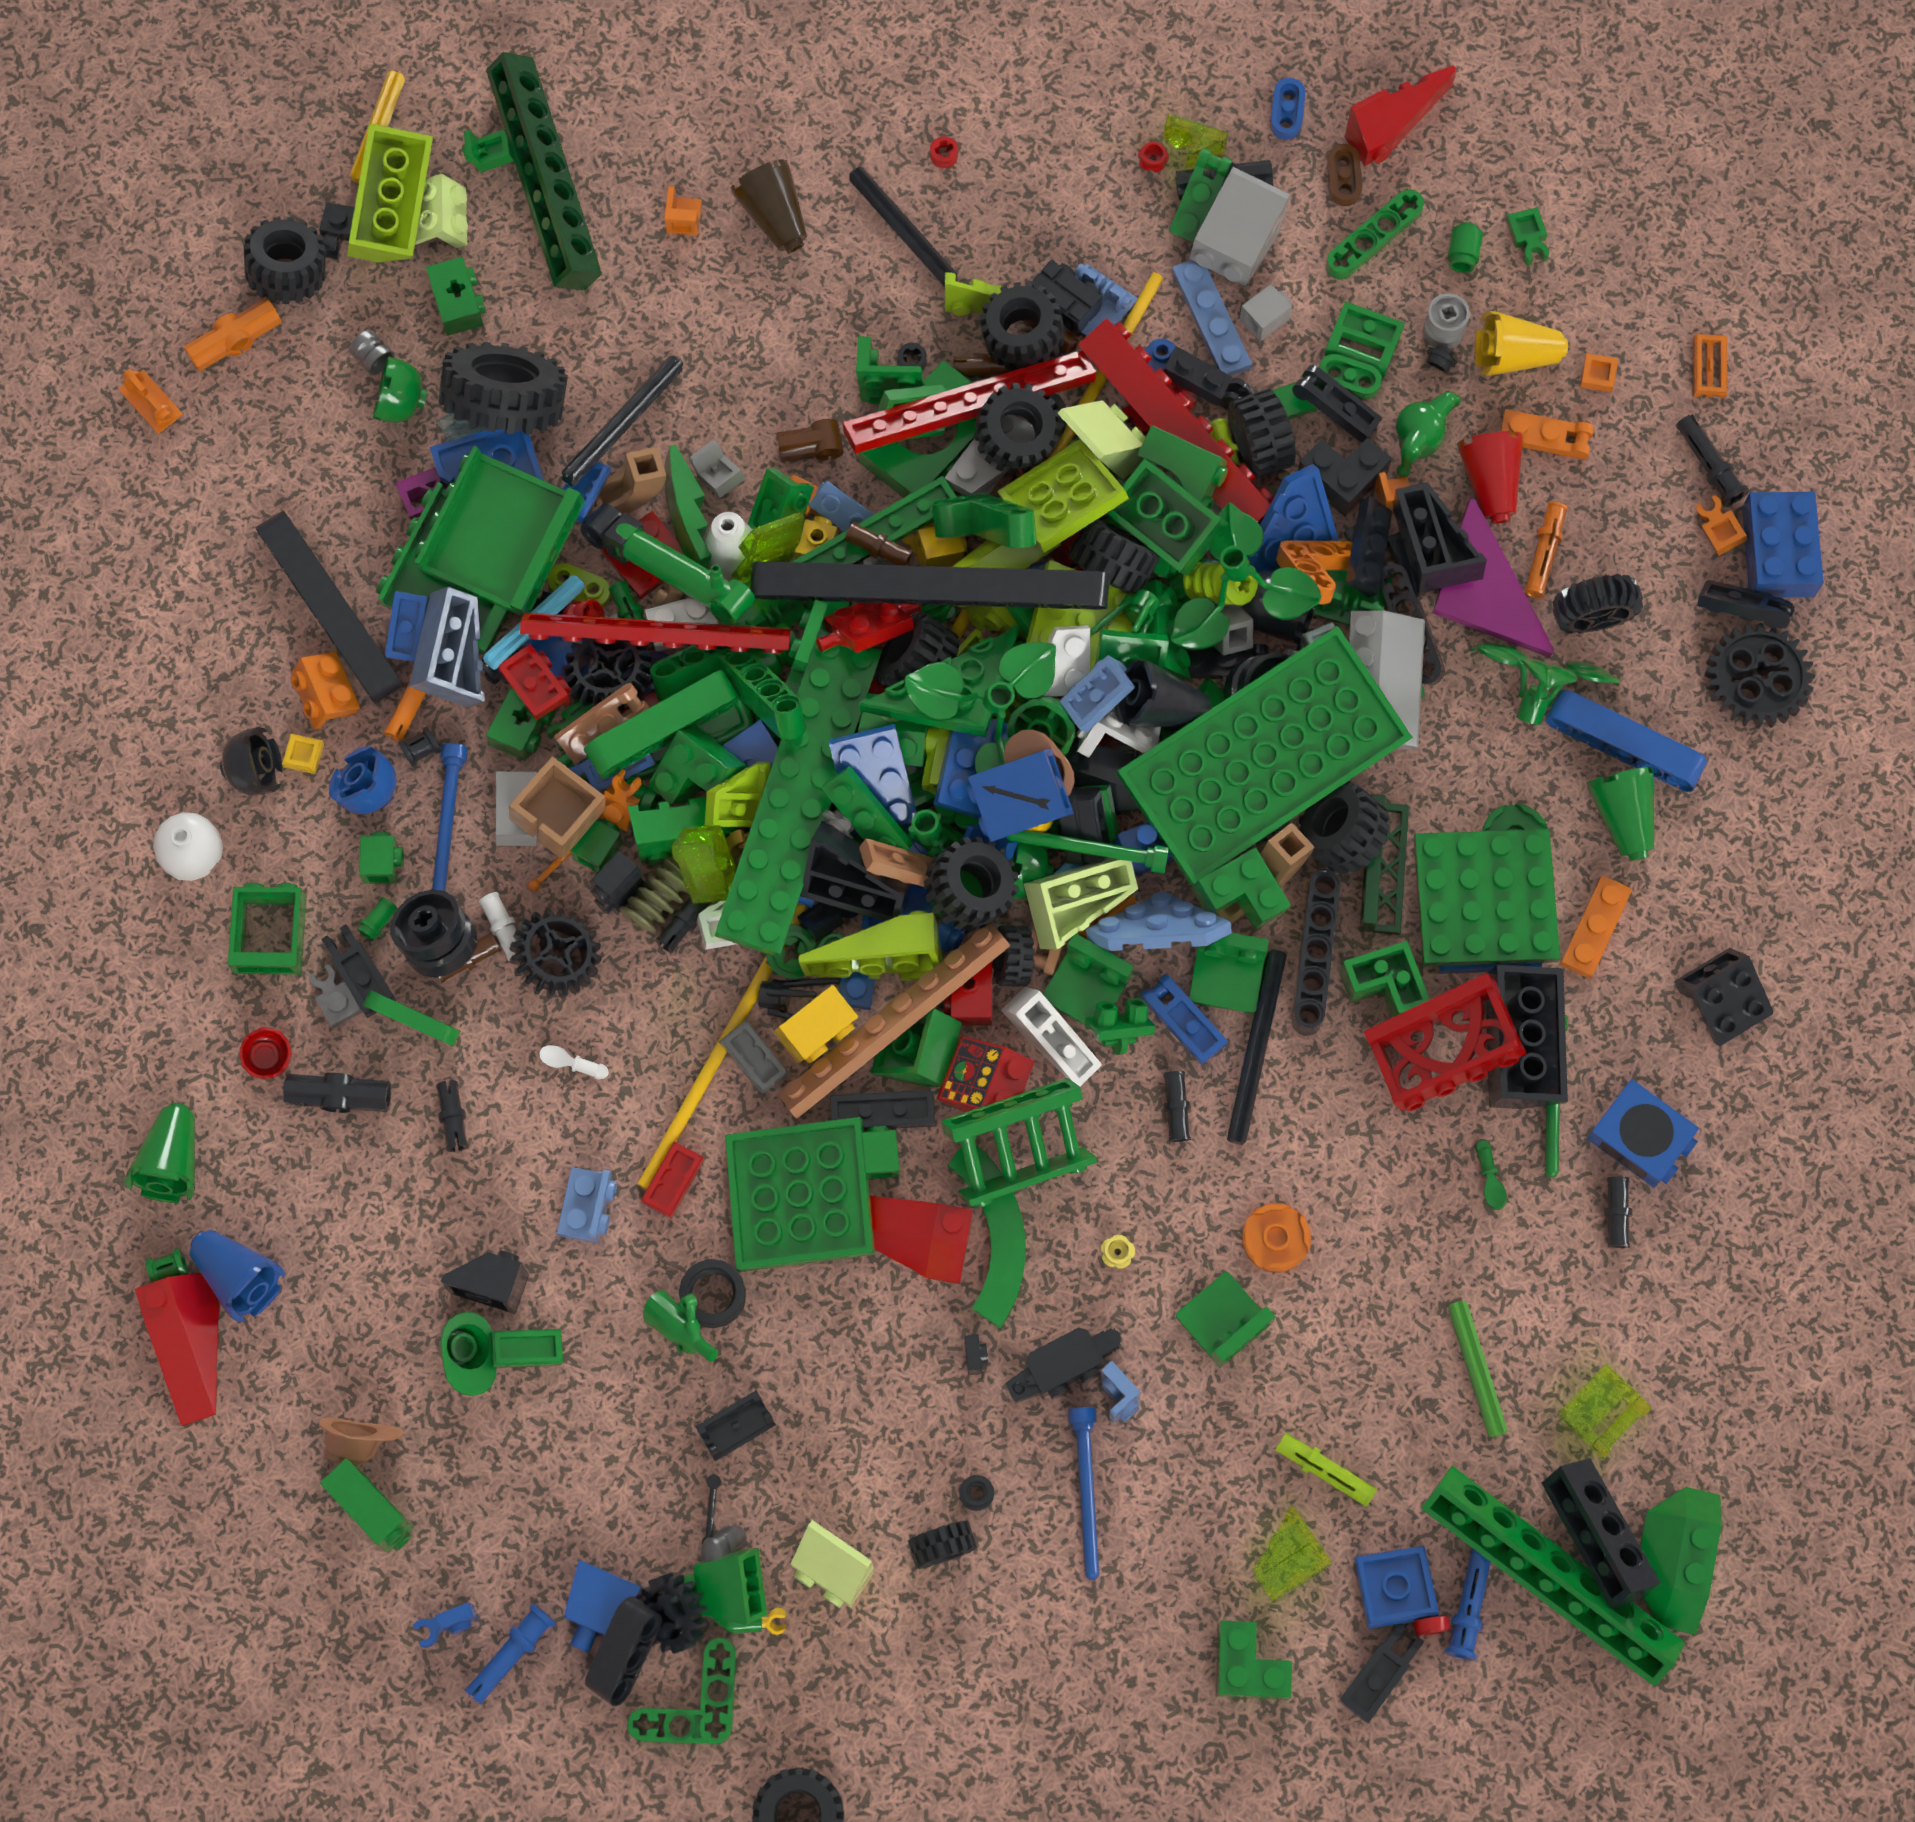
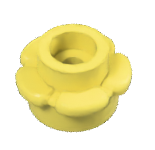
[1101,1235,1135,1269]

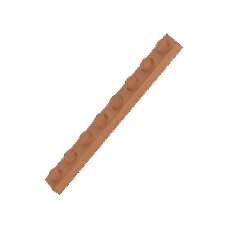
[779,923,1010,1119]

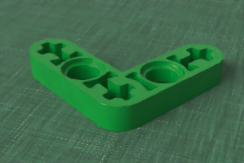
[627,1638,737,1745]

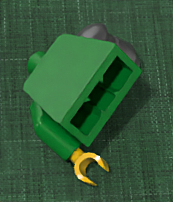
[684,1525,787,1635]

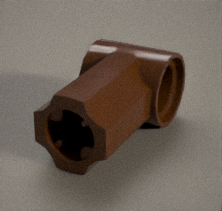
[776,419,844,462]

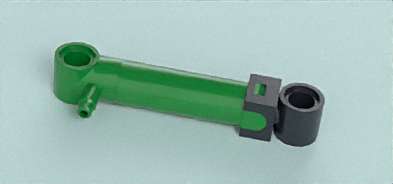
[580,503,755,626]

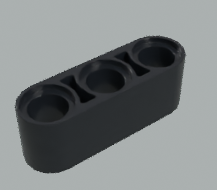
[585,1596,662,1706]

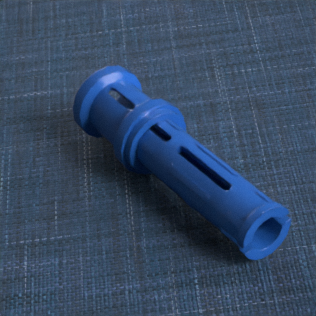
[1444,1548,1491,1661]
[464,1603,557,1705]

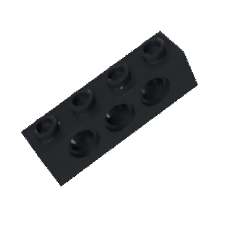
[1541,1458,1661,1609]

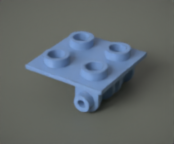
[1075,264,1138,336]

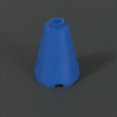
[189,1230,285,1322]

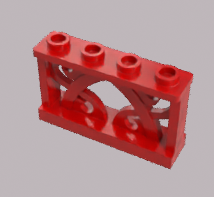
[1363,973,1526,1111]

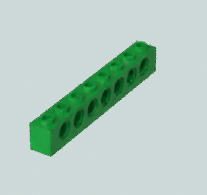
[1421,1466,1686,1687]

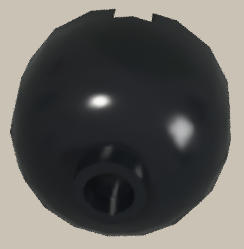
[220,727,283,795]

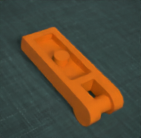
[1500,409,1594,460]

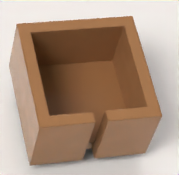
[509,756,606,860]

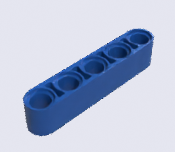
[1545,690,1708,792]

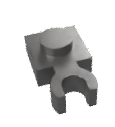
[309,965,362,1028]

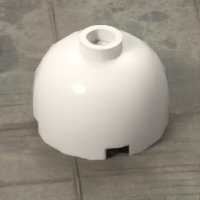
[153,812,223,881]

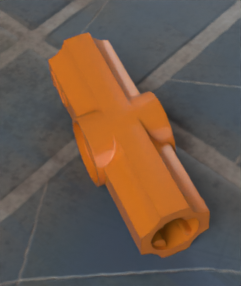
[183,298,282,372]

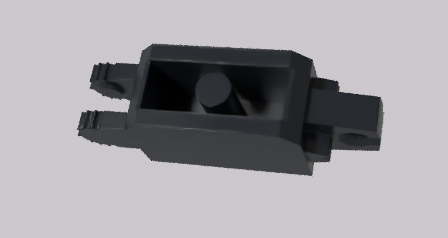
[1006,1327,1122,1403]

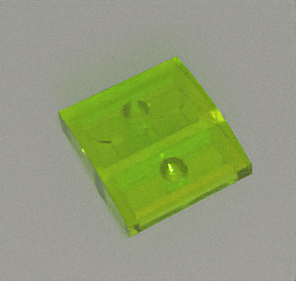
[731,511,804,583]

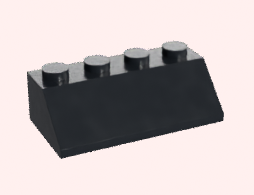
[1486,965,1568,1109]

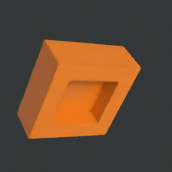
[1580,353,1618,393]

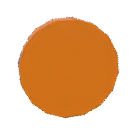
[1242,1203,1311,1272]

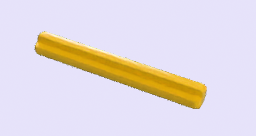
[350,70,405,183]

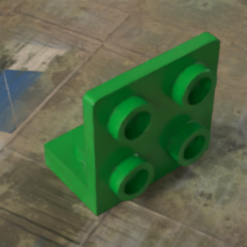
[856,336,924,405]
[1189,933,1269,1014]
[1043,934,1134,1025]
[1175,1271,1276,1368]

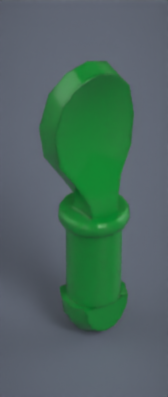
[1475,1139,1507,1210]

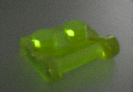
[1557,1363,1652,1459]

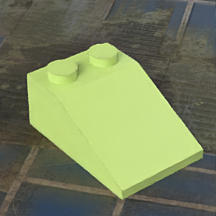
[1058,400,1146,480]
[791,1520,874,1608]

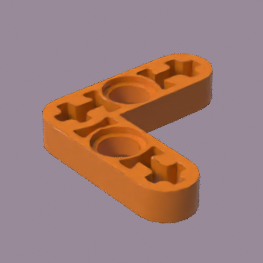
[1276,540,1353,604]

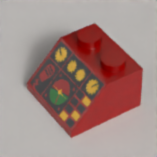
[937,1036,1035,1112]

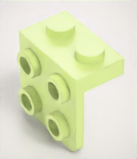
[415,173,468,248]

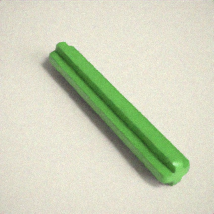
[1448,1301,1507,1437]

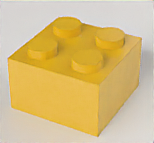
[773,985,858,1064]

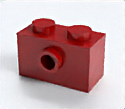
[944,961,992,1026]

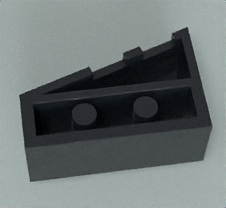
[1392,482,1487,593]

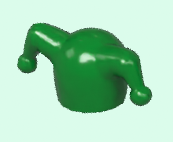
[1396,391,1461,478]

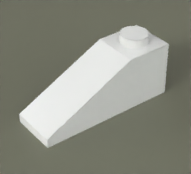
[1001,987,1102,1086]

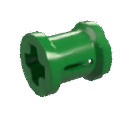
[145,1248,189,1283]

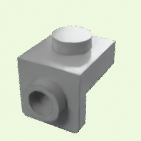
[690,440,745,498]

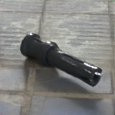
[1676,414,1749,507]

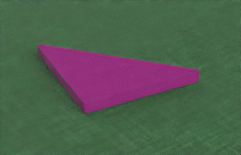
[1432,498,1554,657]

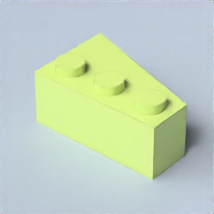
[1024,858,1138,950]

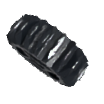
[1552,574,1643,634]
[563,638,653,712]
[509,908,602,999]

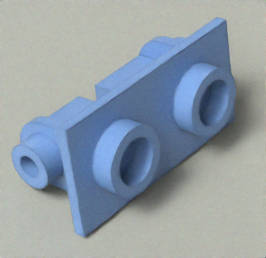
[808,481,874,531]

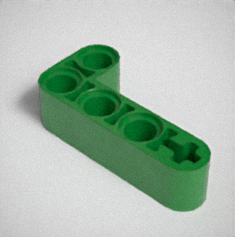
[932,494,1037,548]

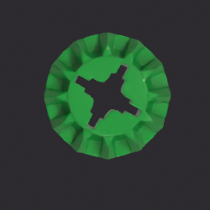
[766,925,817,979]

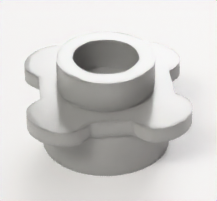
[822,809,854,839]

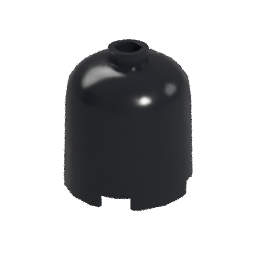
[1243,570,1315,645]

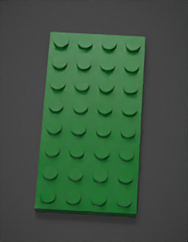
[1116,626,1413,886]

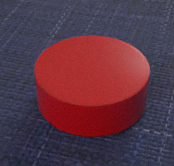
[1413,1616,1450,1636]

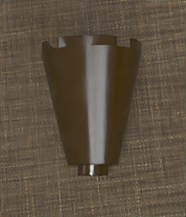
[731,159,807,253]

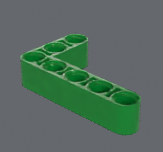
[650,644,806,740]

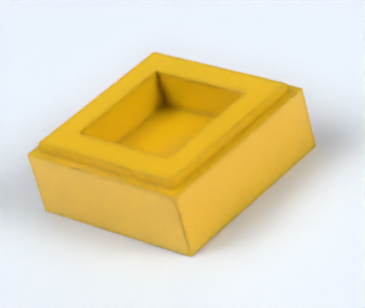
[282,734,324,774]

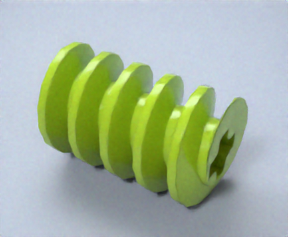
[1183,562,1258,605]

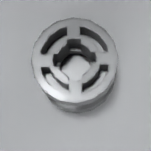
[349,330,394,375]

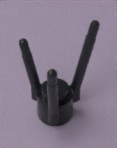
[758,977,841,1020]

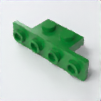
[786,600,849,695]

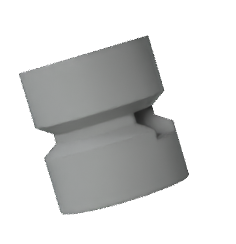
[1423,293,1470,349]

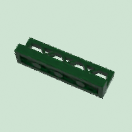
[1360,794,1409,935]

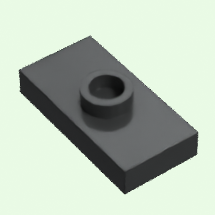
[719,1020,789,1095]

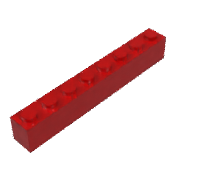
[1078,318,1274,525]

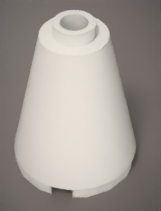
[704,512,766,583]

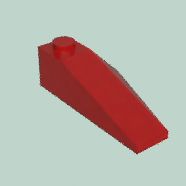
[1344,65,1457,166]
[870,1195,973,1284]
[135,1273,220,1427]

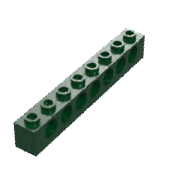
[486,52,602,291]

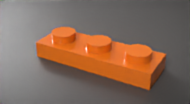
[1560,875,1633,979]

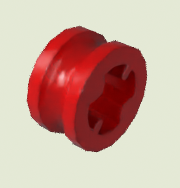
[930,136,958,168]

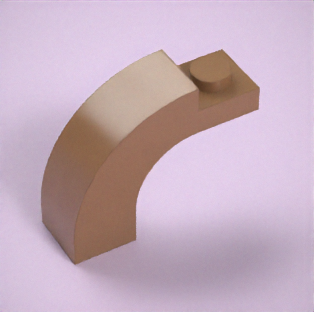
[575,447,667,523]
[1215,823,1315,927]

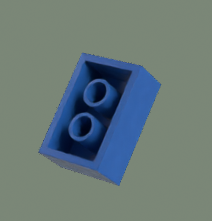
[1742,491,1824,598]

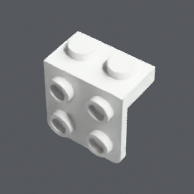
[1076,707,1161,758]

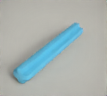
[483,575,585,670]

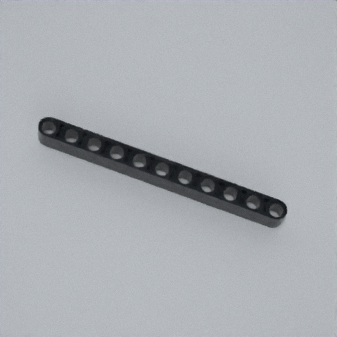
[750,562,1110,610]

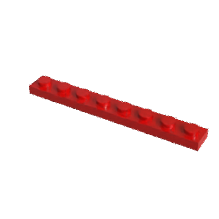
[843,350,1096,454]
[520,613,791,654]

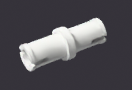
[479,892,517,961]

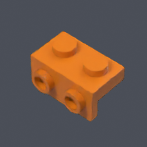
[291,652,360,729]

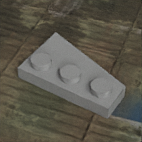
[945,415,1035,496]

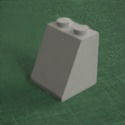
[1190,167,1290,287]

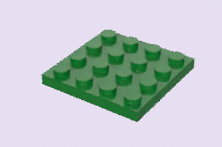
[1413,829,1560,967]
[725,1117,875,1272]

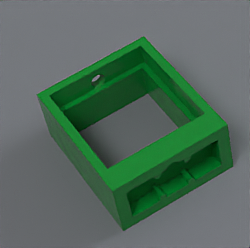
[228,882,307,975]
[320,1458,414,1553]

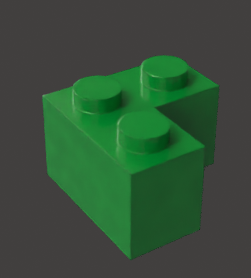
[647,728,748,805]
[1191,847,1291,930]
[1339,941,1430,1018]
[1216,1621,1292,1700]

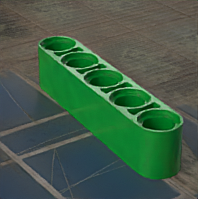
[583,670,741,779]

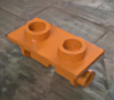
[118,369,183,434]

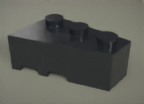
[800,820,912,921]

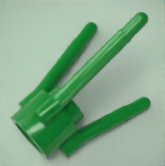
[1090,589,1159,635]

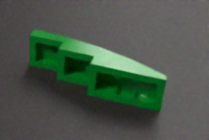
[664,444,712,569]

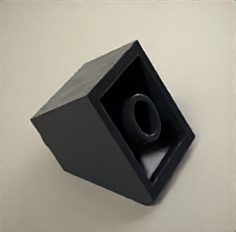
[441,1250,529,1315]

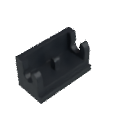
[695,1390,776,1462]

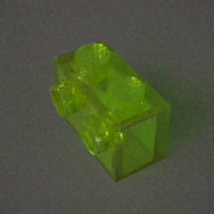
[672,825,737,903]

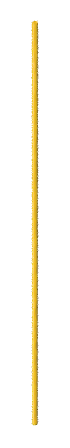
[637,272,1163,1190]

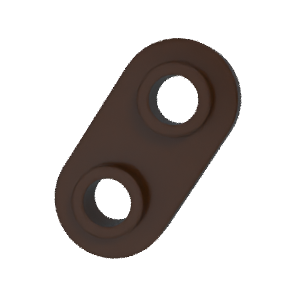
[1327,144,1362,206]

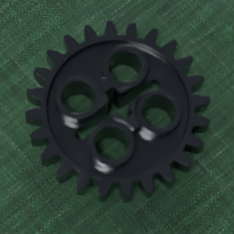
[1704,623,1815,729]

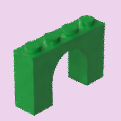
[858,360,978,498]
[1106,425,1228,581]

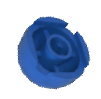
[329,746,397,815]

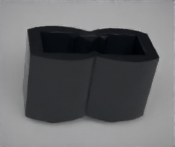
[590,851,645,915]

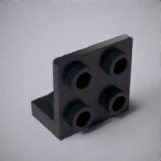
[1674,948,1774,1046]

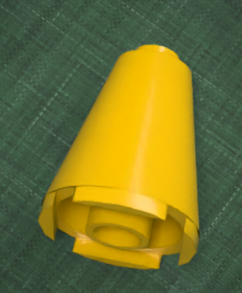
[1474,311,1568,376]

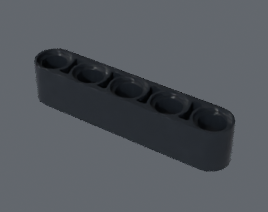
[1291,869,1341,1036]

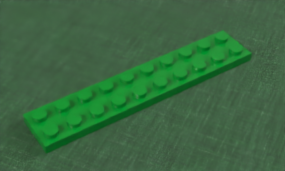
[714,630,882,958]

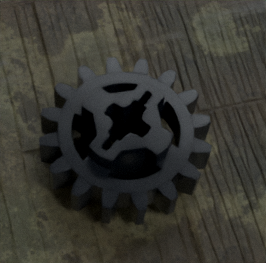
[641,1573,708,1654]

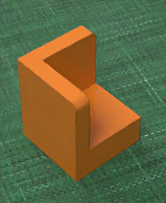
[664,186,702,235]
[1374,472,1410,514]

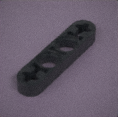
[1380,563,1445,686]

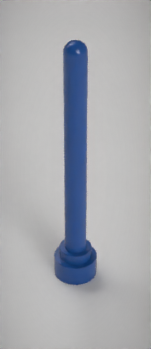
[432,743,468,891]
[1068,1407,1099,1580]

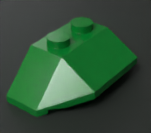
[1640,1487,1722,1635]

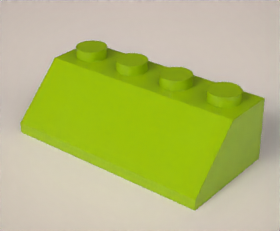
[347,123,433,262]

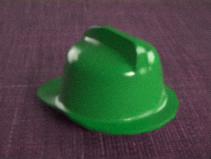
[439,1311,497,1396]

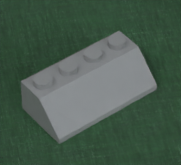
[1349,610,1425,749]

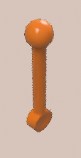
[528,851,571,891]

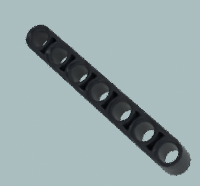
[255,510,403,704]

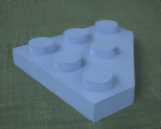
[1086,892,1231,951]

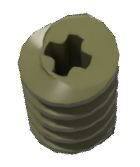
[619,859,693,933]

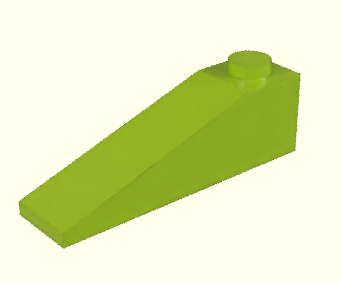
[799,911,943,981]

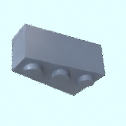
[409,587,485,707]

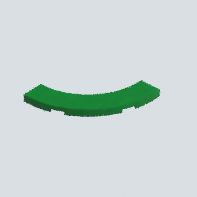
[948,1144,1026,1330]

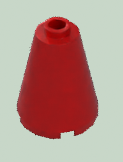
[1457,431,1523,524]

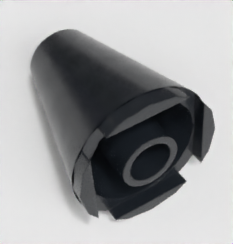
[1115,659,1212,727]

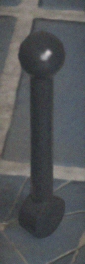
[702,1475,721,1544]

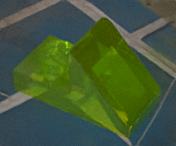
[1163,114,1229,170]

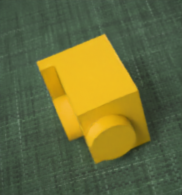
[795,516,838,559]

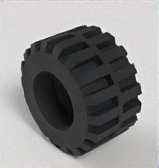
[244,217,326,304]
[980,282,1065,371]
[974,383,1062,474]
[1228,389,1296,479]
[1068,519,1160,594]
[876,612,960,688]
[1298,781,1390,874]
[924,837,1019,931]
[752,1767,845,1822]

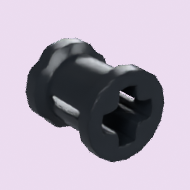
[398,726,441,768]

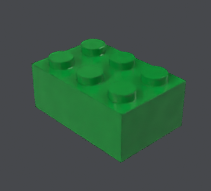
[1106,458,1228,576]

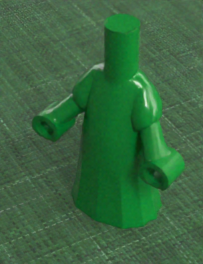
[643,1290,718,1362]

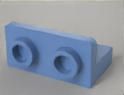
[1060,656,1135,733]
[557,1167,617,1243]
[1101,1361,1141,1423]

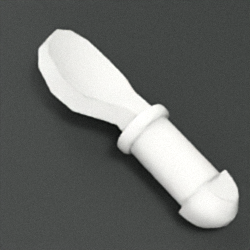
[540,1045,609,1080]

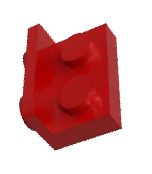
[498,644,571,721]

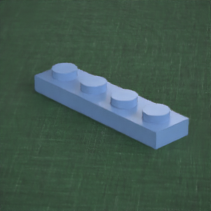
[1172,260,1252,376]

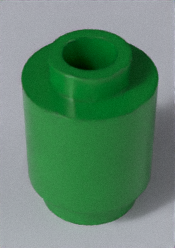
[1447,222,1483,273]

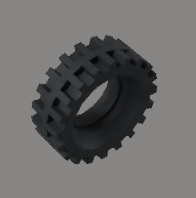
[439,342,568,434]

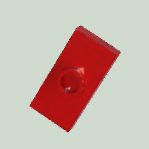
[640,1141,705,1219]

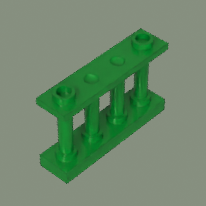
[941,1078,1098,1207]

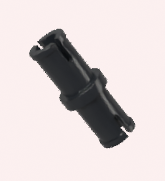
[655,888,713,953]
[1163,1071,1191,1142]
[436,1080,469,1152]
[1604,1176,1633,1248]

